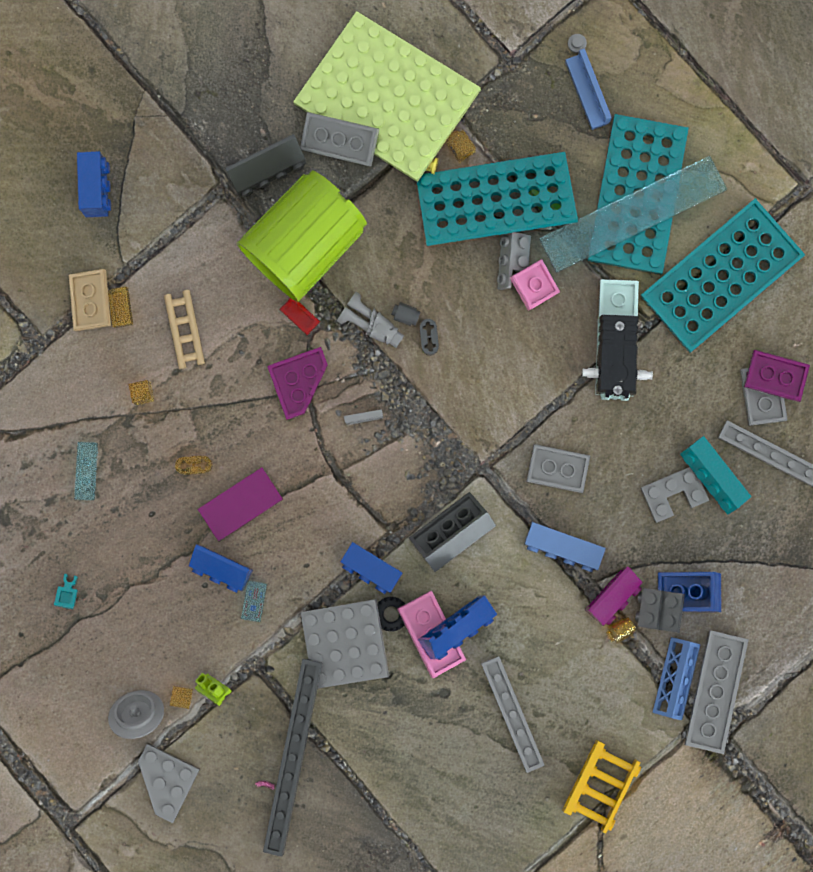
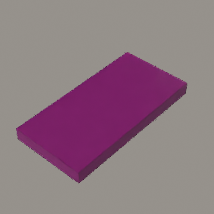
[198,467,283,541]

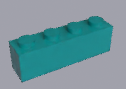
[680,436,752,515]

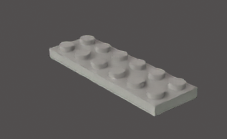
[684,630,749,754]

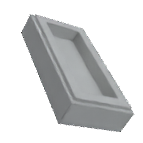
[344,409,383,425]

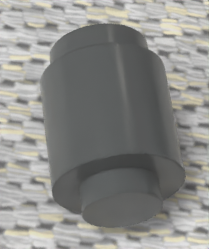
[391,302,421,326]

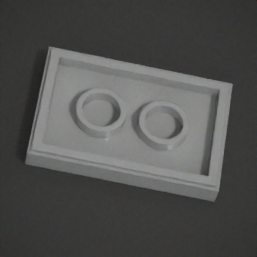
[740,368,787,426]
[526,444,590,494]

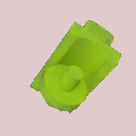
[195,673,232,706]

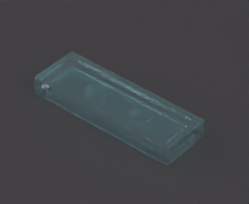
[74,442,98,501]

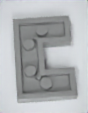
[640,467,709,523]

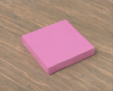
[510,259,560,311]

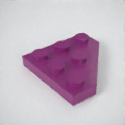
[267,347,328,420]

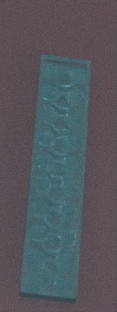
[539,156,727,273]

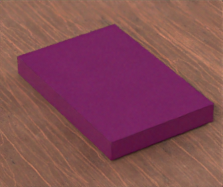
[744,350,810,402]

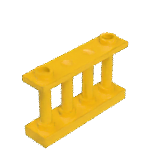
[562,740,641,834]

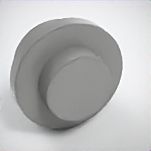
[568,34,587,53]

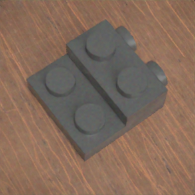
[635,588,685,633]

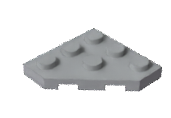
[138,743,200,823]

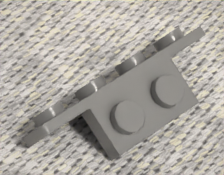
[497,213,531,290]

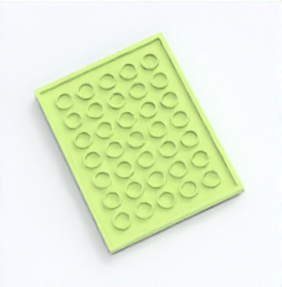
[293,11,481,182]

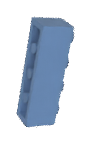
[524,522,606,573]

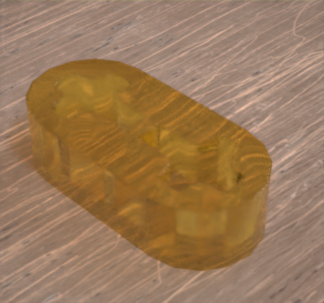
[175,456,213,475]

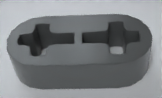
[420,319,439,356]

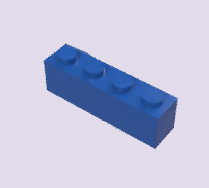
[418,595,497,660]

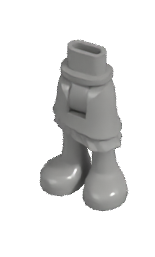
[337,292,404,348]

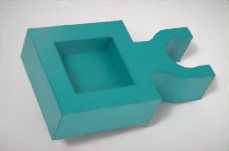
[54,574,78,610]

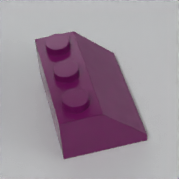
[585,566,643,626]

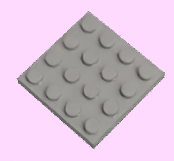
[301,599,390,688]

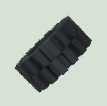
[377,597,405,632]

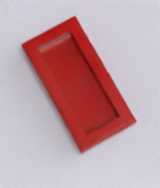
[279,298,320,336]

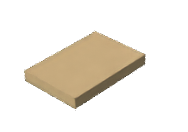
[69,269,111,331]

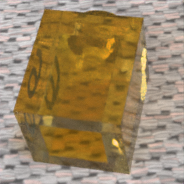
[447,130,476,163]
[128,380,154,405]

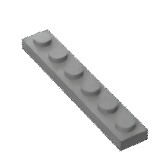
[718,420,813,487]
[481,656,545,773]

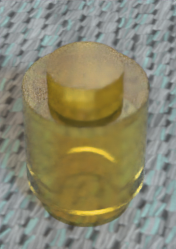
[606,617,636,643]

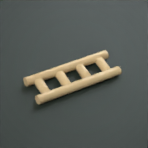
[164,290,205,369]

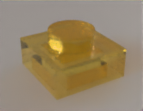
[170,686,193,709]

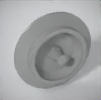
[108,690,164,739]

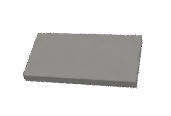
[300,112,379,166]

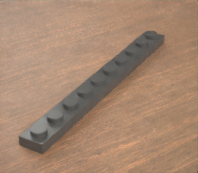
[263,659,323,857]

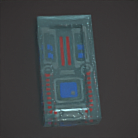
[241,581,267,622]

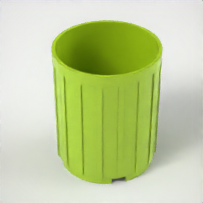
[236,170,367,302]

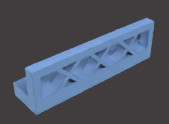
[565,48,612,130]
[653,637,700,720]

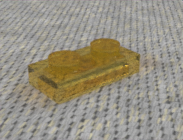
[108,286,133,328]

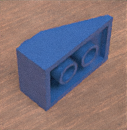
[658,572,721,612]

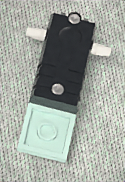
[582,279,653,401]

